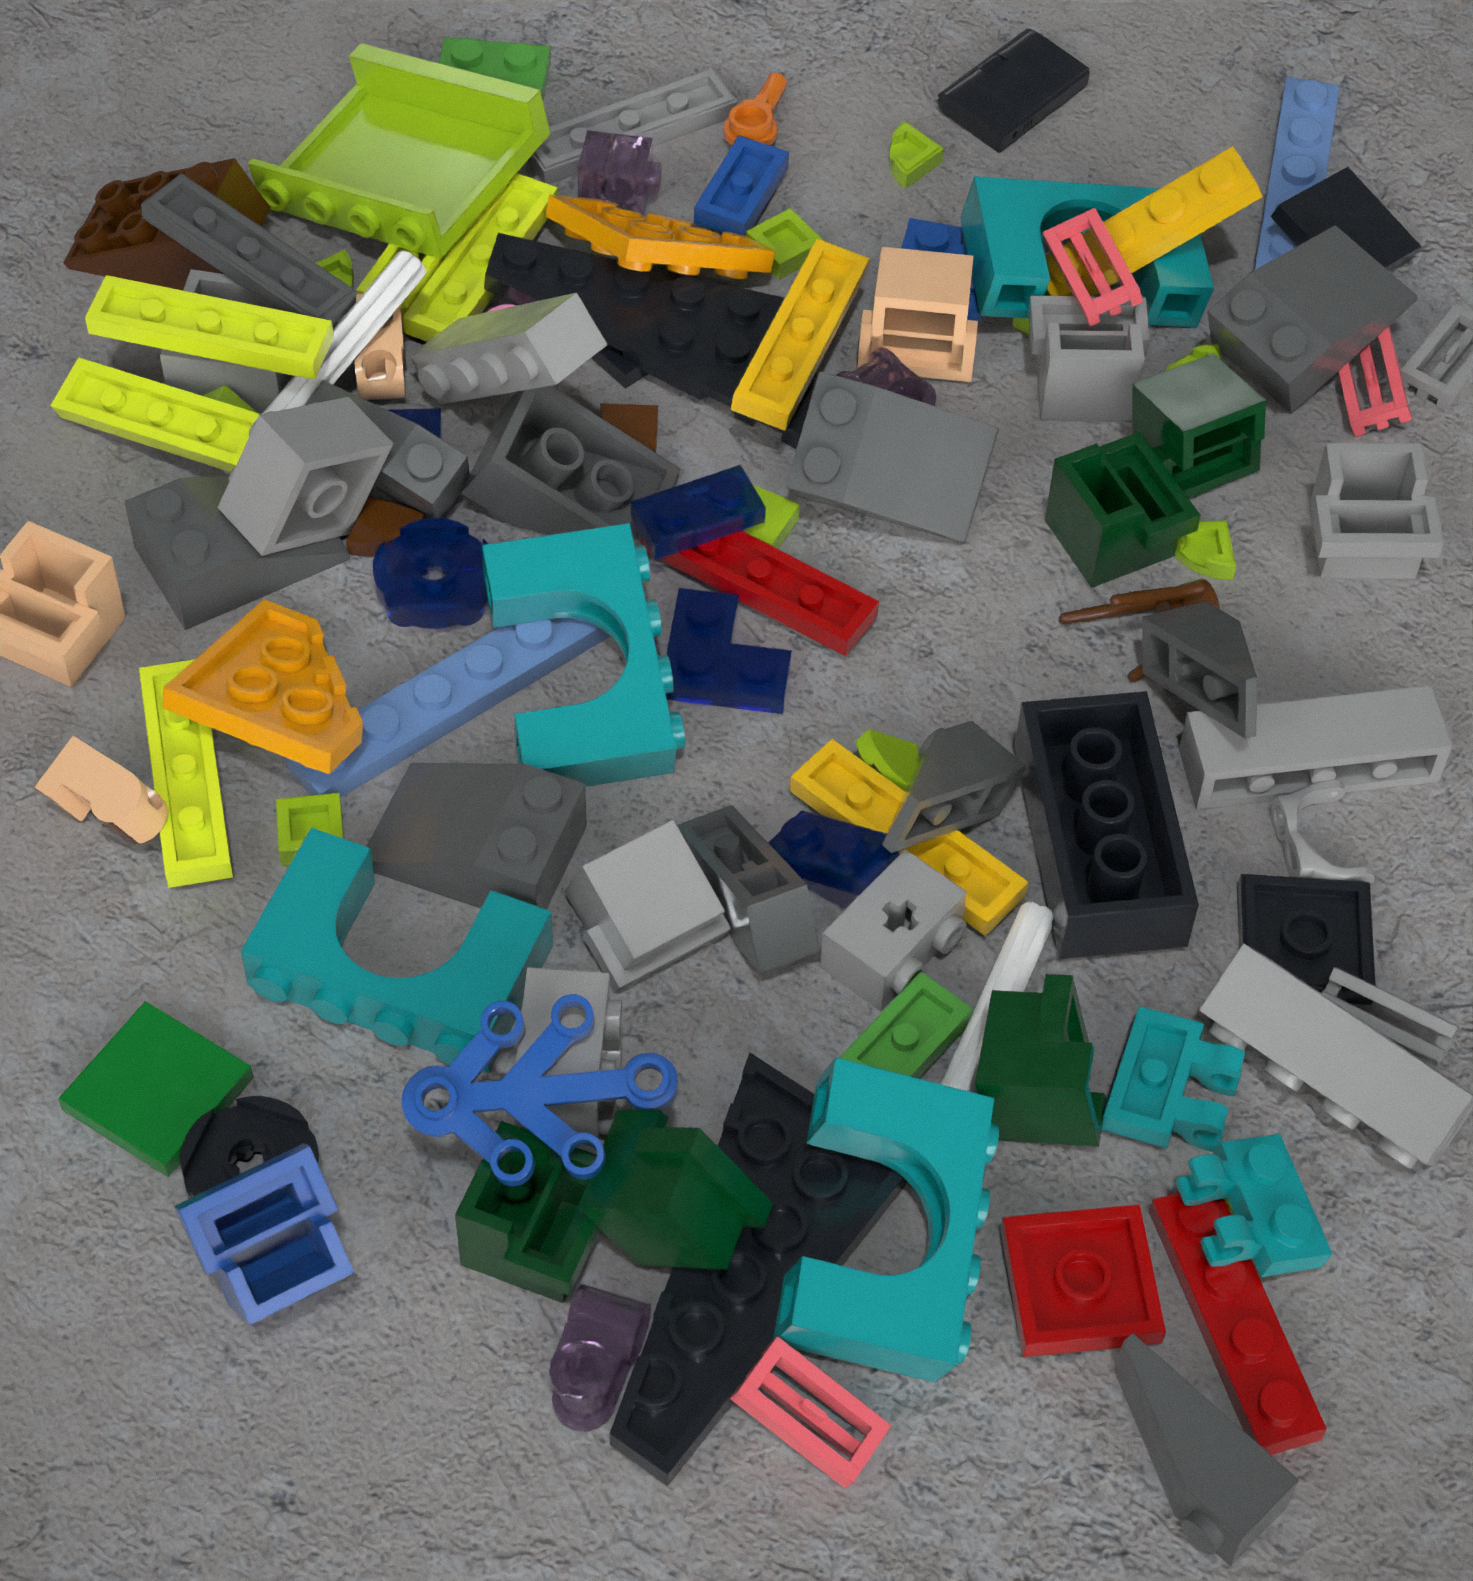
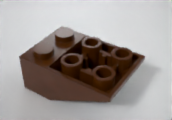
[63,158,271,291]

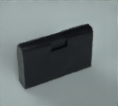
[937,29,1090,153]

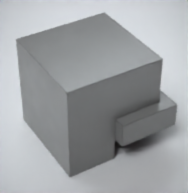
[1028,296,1150,422]
[1309,443,1444,579]
[564,820,731,993]

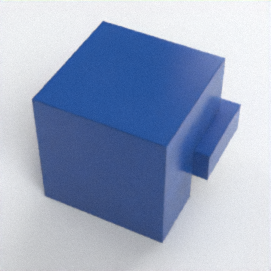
[174,1143,355,1325]

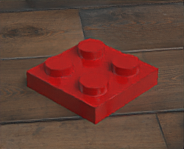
[1000,1204,1166,1357]

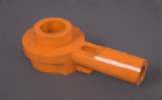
[723,72,787,145]

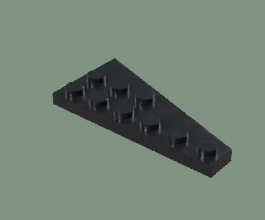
[484,233,817,449]
[609,1052,908,1486]

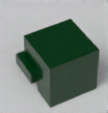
[1132,353,1266,498]
[1045,432,1201,588]
[975,974,1106,1147]
[577,1110,773,1270]
[455,1121,600,1303]

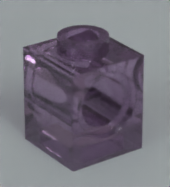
[577,130,662,215]

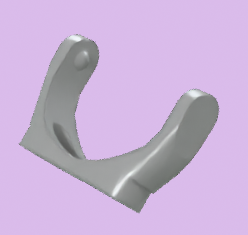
[1271,780,1375,885]

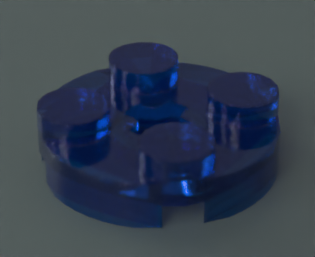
[373,518,488,629]

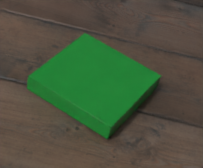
[58,1001,253,1177]

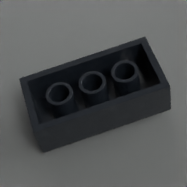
[1015,691,1199,959]

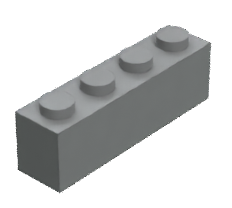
[410,293,608,405]
[1179,685,1452,810]
[1199,943,1473,1169]

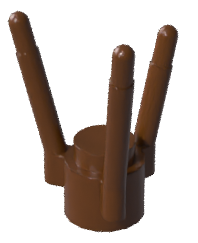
[1059,578,1220,682]

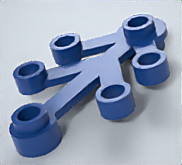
[402,994,678,1186]

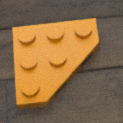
[545,194,775,279]
[163,599,363,774]

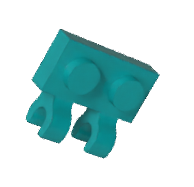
[1102,1006,1245,1152]
[1175,1134,1333,1277]

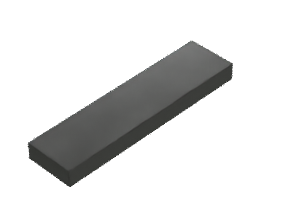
[141,173,356,325]

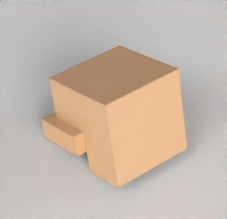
[857,247,978,382]
[0,521,126,687]

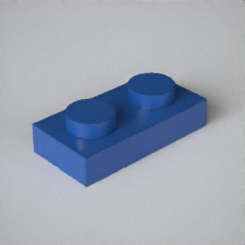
[694,136,789,236]

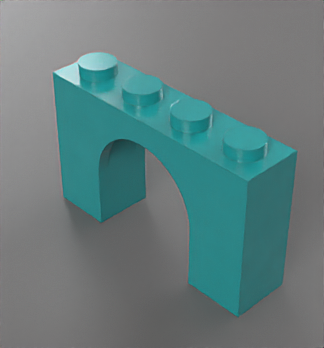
[960,176,1214,328]
[482,523,685,787]
[241,827,553,1073]
[773,1057,999,1383]

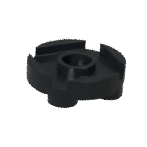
[180,1096,321,1199]

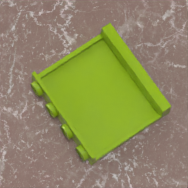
[248,43,551,259]

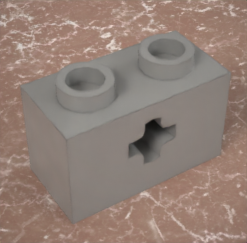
[820,849,967,1011]

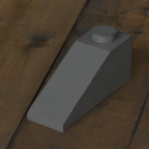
[305,380,470,526]
[1142,601,1257,739]
[882,721,1027,853]
[677,805,820,974]
[1115,1333,1299,1566]

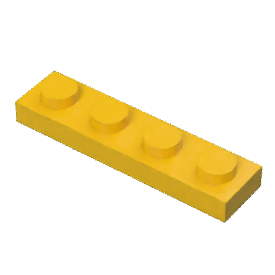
[1045,146,1263,297]
[731,239,870,431]
[789,739,1029,937]

